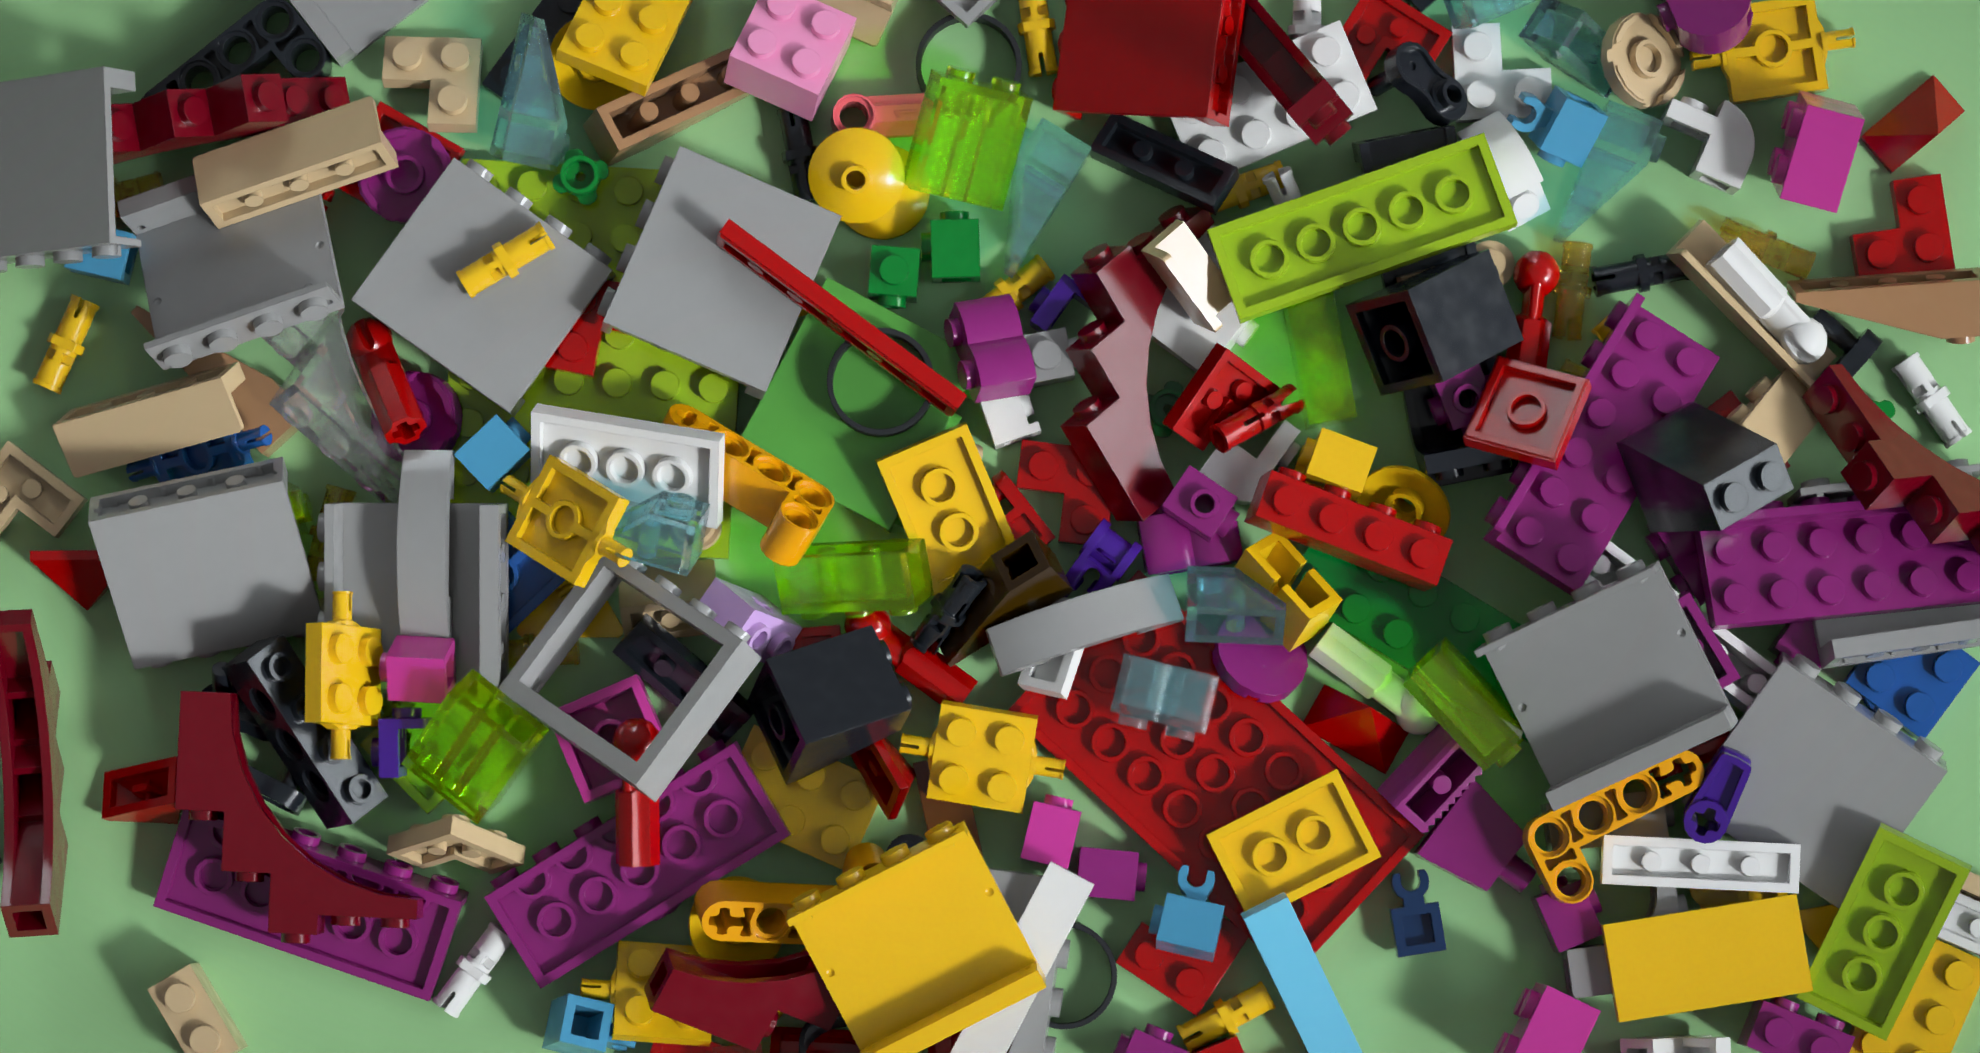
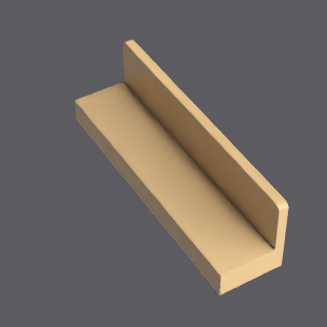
[192,96,399,229]
[1666,220,1837,389]
[52,361,246,478]

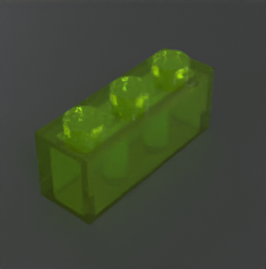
[1283,291,1357,430]
[773,538,934,620]

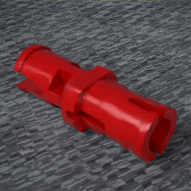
[1209,384,1304,453]

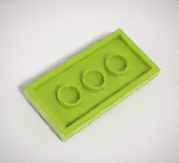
[1796,823,1972,1041]

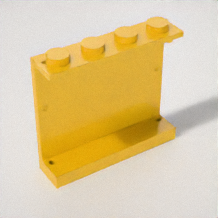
[786,821,1047,1053]

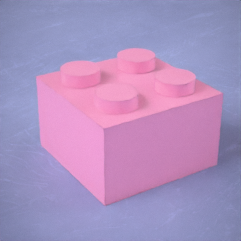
[724,0,857,122]

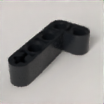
[141,0,333,99]

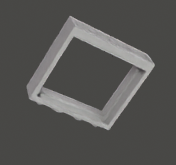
[497,555,762,802]

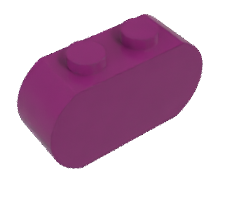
[1656,0,1753,55]

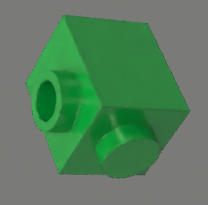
[921,211,980,283]
[868,245,921,309]

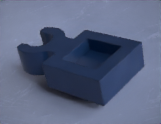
[1389,869,1447,958]

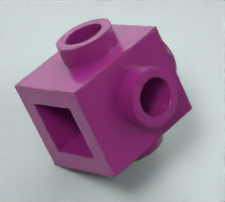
[1427,364,1490,436]

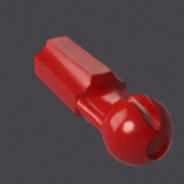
[1505,251,1560,368]
[346,317,427,445]
[844,603,978,705]
[612,718,660,867]

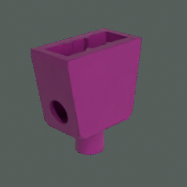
[1413,781,1537,893]

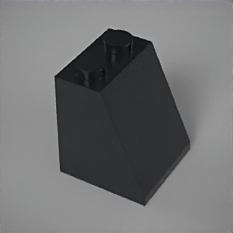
[1345,249,1524,396]
[1616,402,1794,532]
[747,625,912,785]

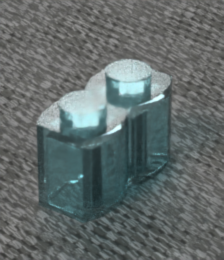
[1110,654,1219,742]

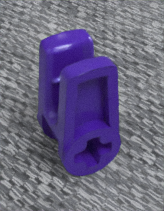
[1064,518,1143,598]
[1684,746,1751,844]

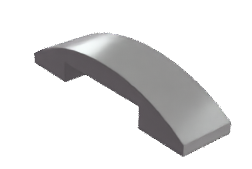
[397,450,455,638]
[985,574,1184,677]

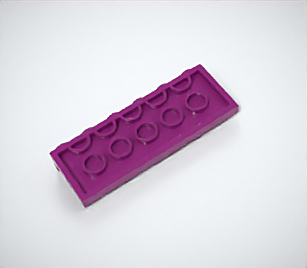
[1483,293,1720,596]
[1694,495,1980,630]
[484,739,791,989]
[153,810,469,1001]

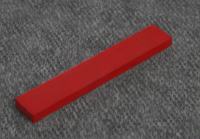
[716,219,967,417]

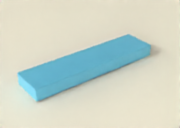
[1241,892,1363,1053]

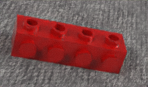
[1244,467,1453,591]

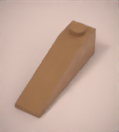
[583,46,750,167]
[1787,267,1980,344]
[130,306,311,458]

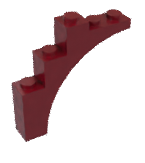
[1239,0,1354,146]
[111,74,350,165]
[1060,205,1215,522]
[1802,364,1980,555]
[0,609,68,938]
[175,691,424,944]
[644,947,842,1051]

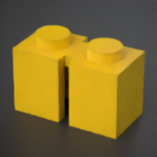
[1294,427,1378,502]
[1226,533,1343,652]

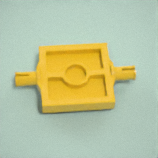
[1689,0,1856,105]
[500,455,633,588]
[305,591,383,760]
[899,700,1066,814]
[580,940,712,1047]

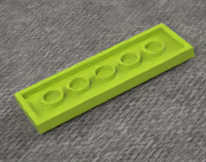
[1207,133,1518,324]

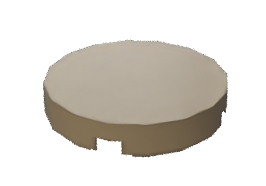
[1601,12,1685,109]

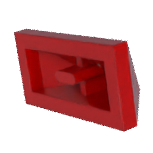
[1860,75,1965,174]
[30,550,109,611]
[1303,684,1409,774]
[850,737,915,820]
[102,756,180,824]

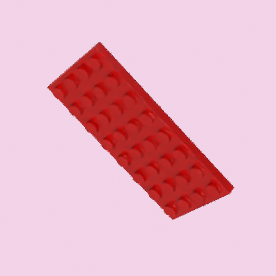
[1008,570,1424,953]

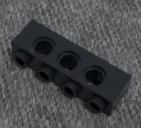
[221,634,388,829]

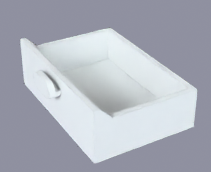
[1151,225,1260,373]

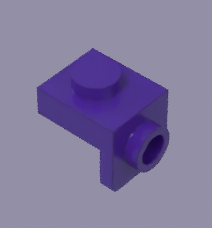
[1028,274,1091,332]
[371,707,435,778]

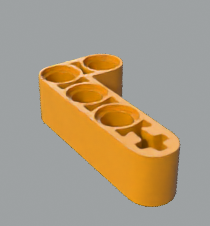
[662,404,835,567]
[1522,750,1704,904]
[694,842,884,945]

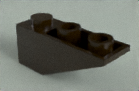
[940,530,1073,667]

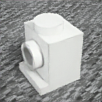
[979,394,1041,450]

